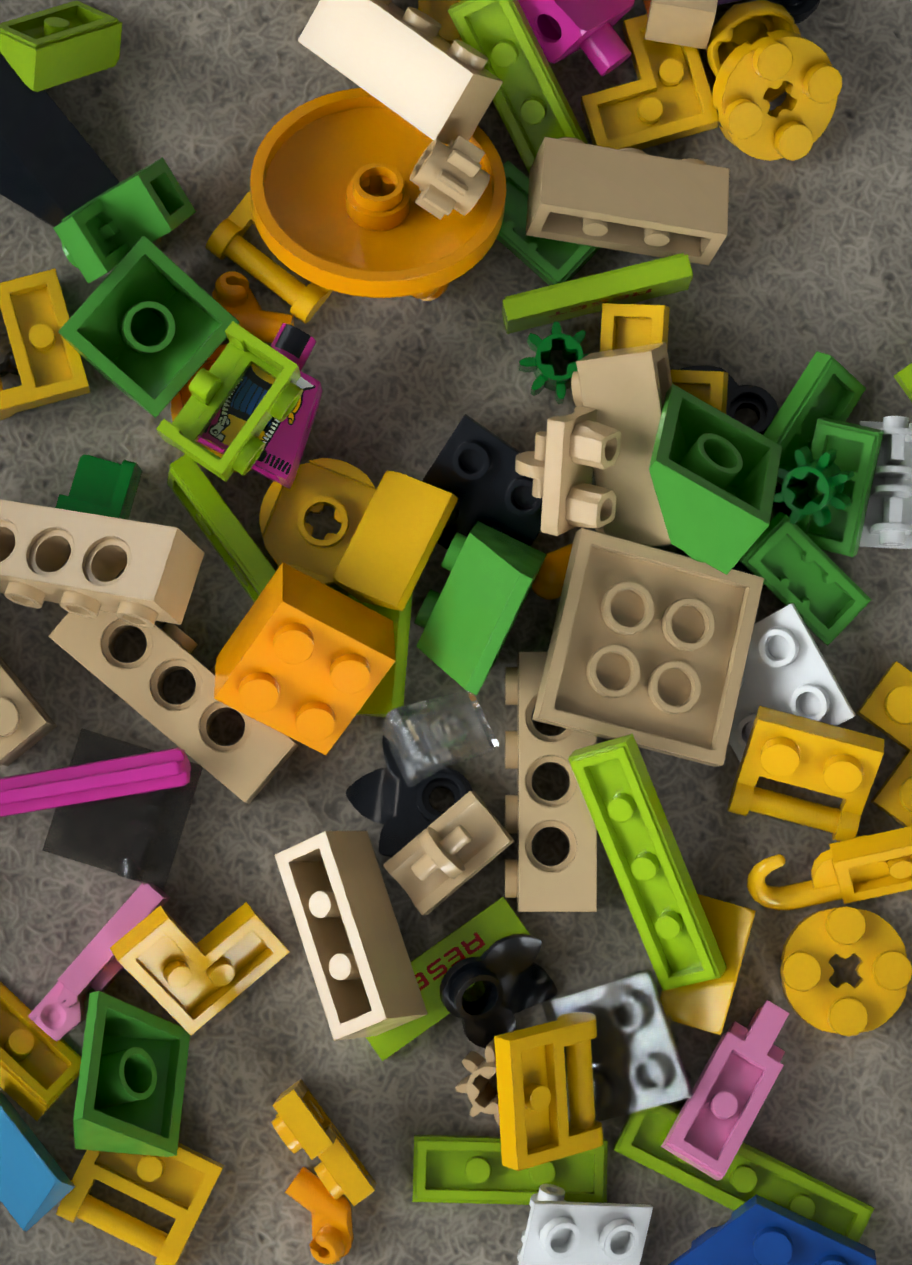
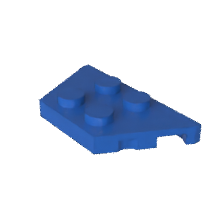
[660,1194,876,1265]

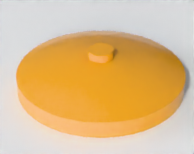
[250,88,506,298]

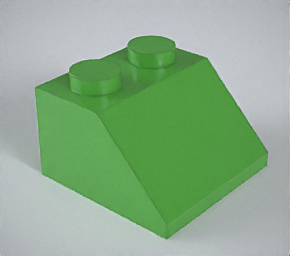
[649,384,782,575]
[414,521,547,695]

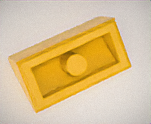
[333,470,458,611]
[655,894,756,1036]
[0,982,81,1121]

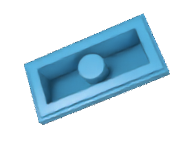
[0,1091,75,1232]

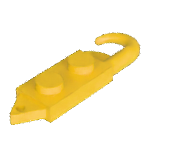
[747,826,912,911]

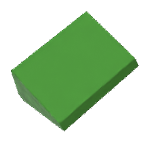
[58,235,240,418]
[73,991,190,1157]

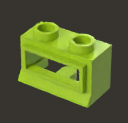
[156,321,303,482]

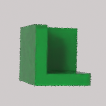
[55,454,143,520]

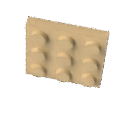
[532,528,764,767]

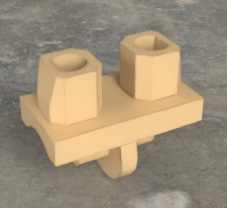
[515,406,621,536]
[383,791,514,916]

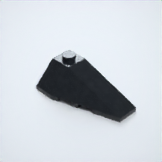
[0,52,120,227]

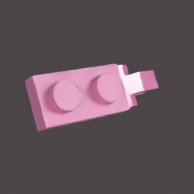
[28,883,170,1042]
[661,1000,790,1181]

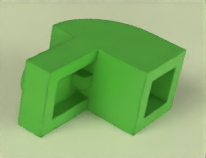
[53,157,196,284]

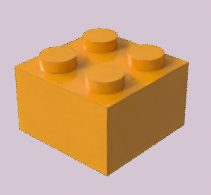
[214,562,396,755]

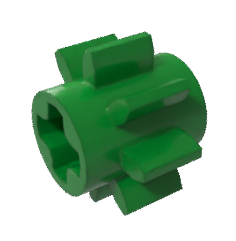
[519,321,591,404]
[773,446,855,527]

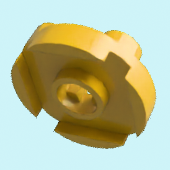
[712,30,842,161]
[259,458,376,586]
[780,906,912,1037]

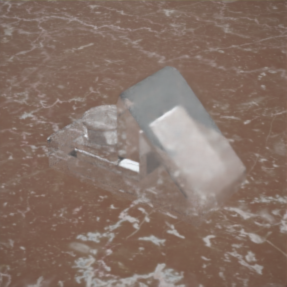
[382,690,500,787]

